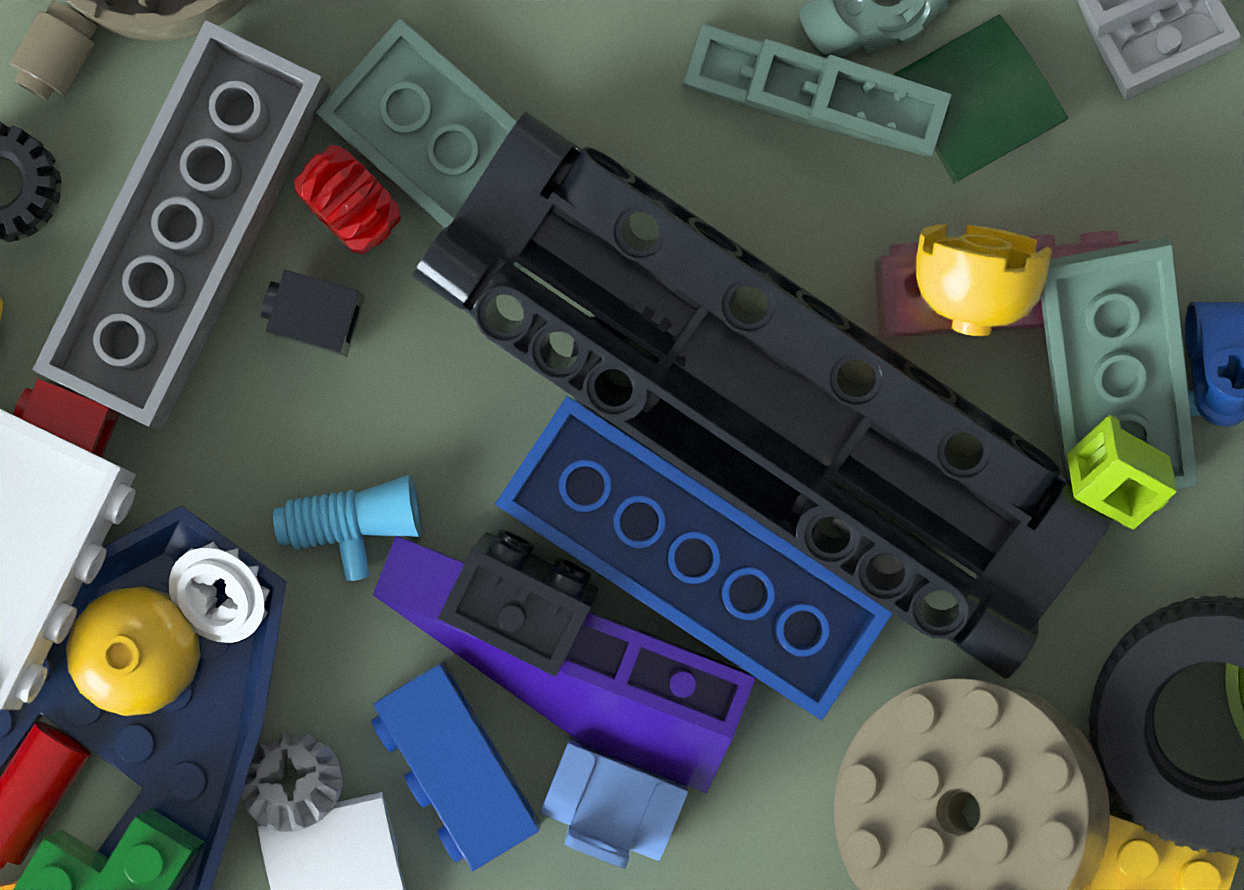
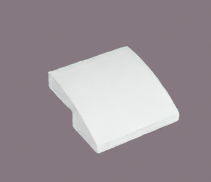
[257,792,406,890]

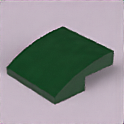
[892,14,1069,184]

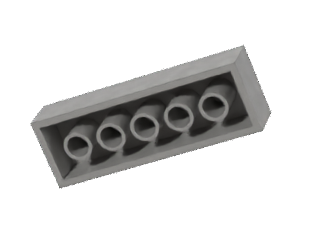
[32,20,330,430]

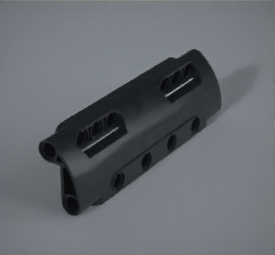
[412,111,1113,679]

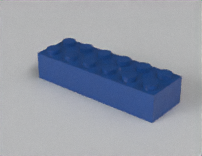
[495,396,893,721]

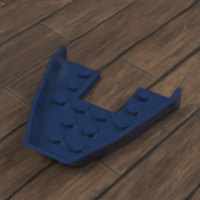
[0,505,287,890]

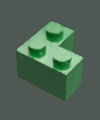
[13,809,205,890]

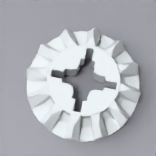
[169,542,269,643]

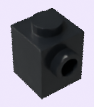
[261,269,365,357]

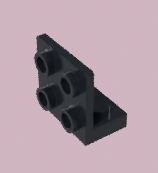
[438,529,599,677]

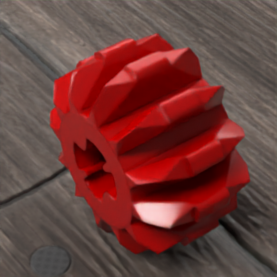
[294,145,401,255]

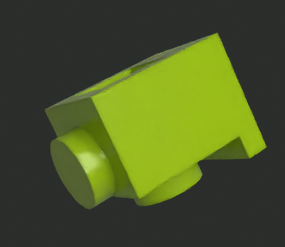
[1067,414,1177,530]

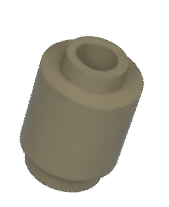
[9,0,98,100]

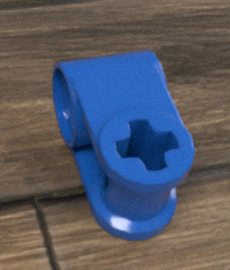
[1185,302,1244,427]

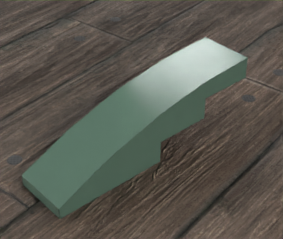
[681,23,952,157]

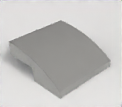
[1077,0,1242,100]

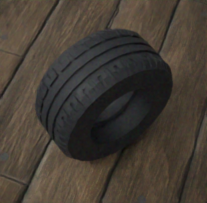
[1089,596,1244,853]

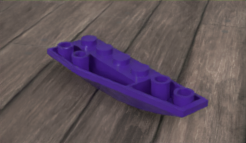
[373,536,756,793]

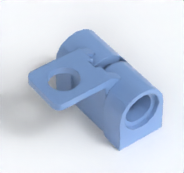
[540,738,688,869]

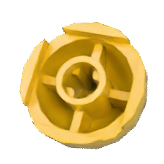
[916,224,1052,336]
[66,586,201,716]

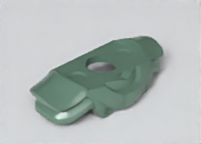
[799,0,949,58]

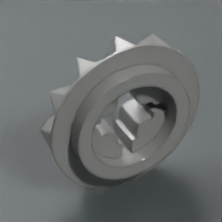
[241,733,343,832]

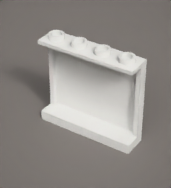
[0,409,136,710]

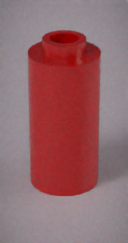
[0,721,91,869]

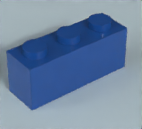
[371,661,541,872]

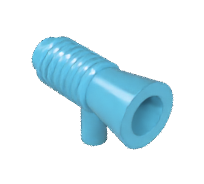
[273,474,421,581]

